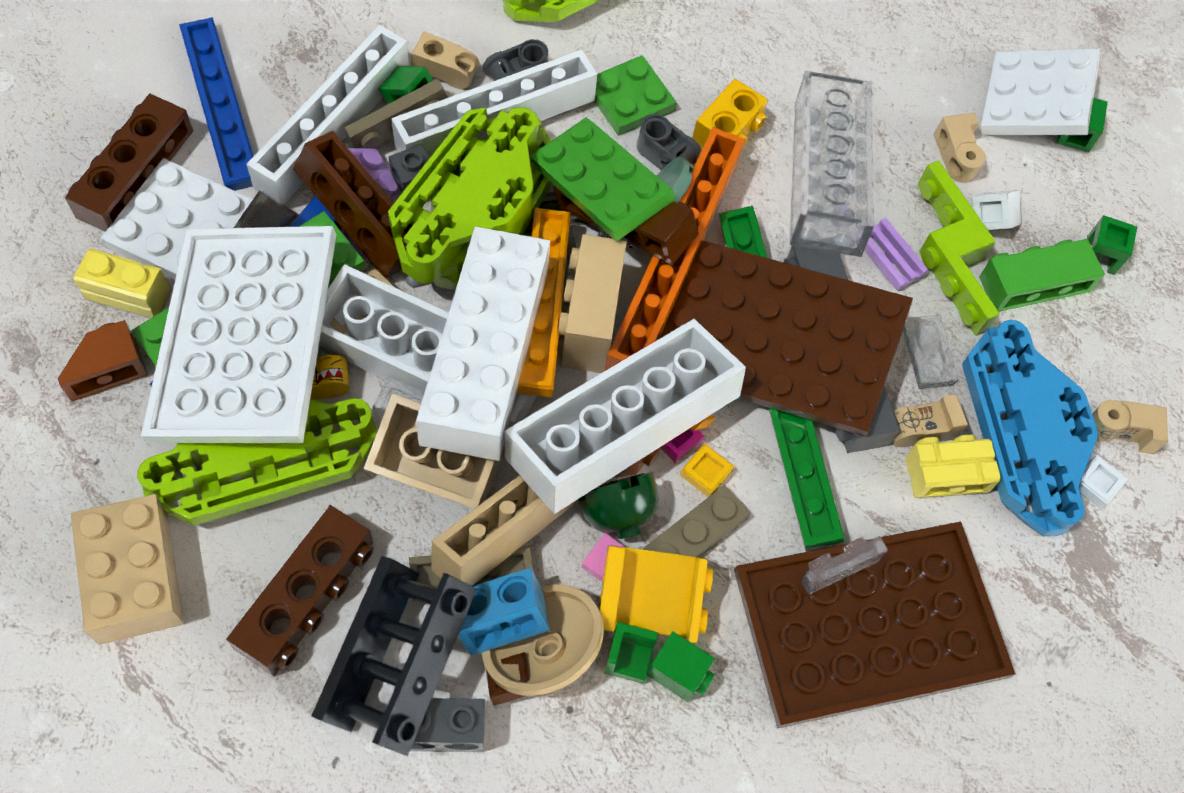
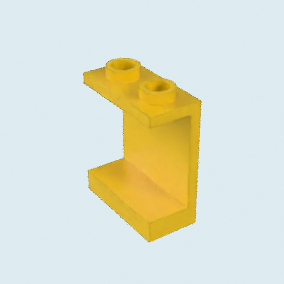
[599,545,713,643]

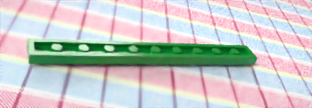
[719,205,844,551]

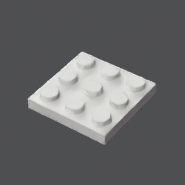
[981,49,1100,135]
[100,158,258,279]

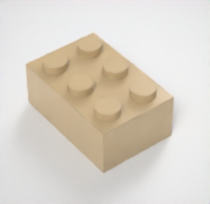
[557,234,627,373]
[364,393,505,509]
[71,494,184,645]

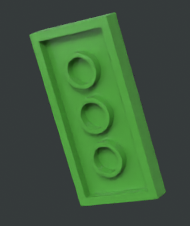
[530,117,675,242]

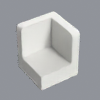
[972,190,1021,230]

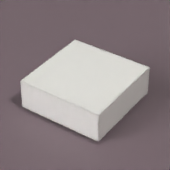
[1078,455,1128,509]

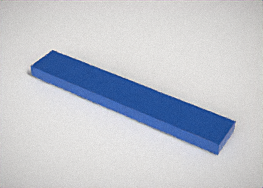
[179,17,254,191]

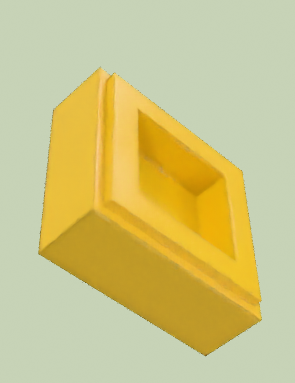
[680,443,735,497]

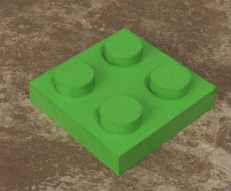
[594,55,677,136]

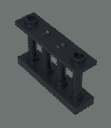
[311,556,477,756]

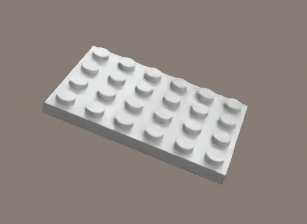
[141,226,337,443]

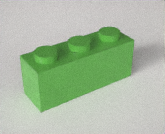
[979,239,1105,312]

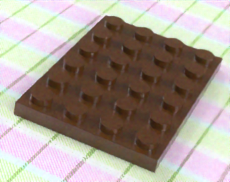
[660,240,913,437]
[734,521,1015,729]

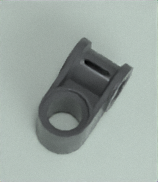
[483,39,549,81]
[636,114,702,170]

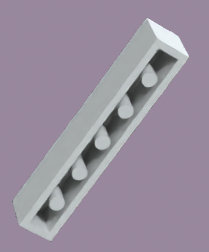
[246,25,410,205]
[391,50,597,158]

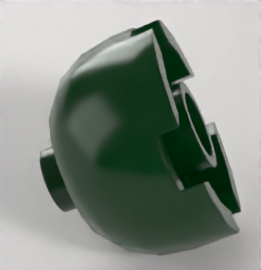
[578,472,659,539]

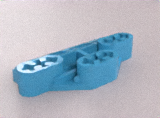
[962,320,1098,536]

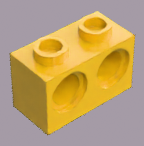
[692,78,768,148]

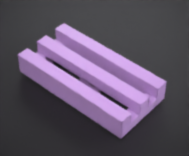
[855,218,929,291]

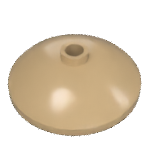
[482,584,604,696]

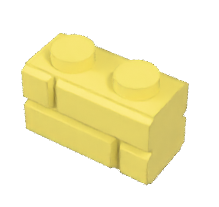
[73,248,171,318]
[906,435,1001,498]

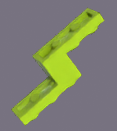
[917,160,1000,336]

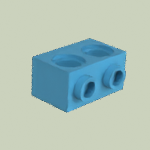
[458,567,550,656]

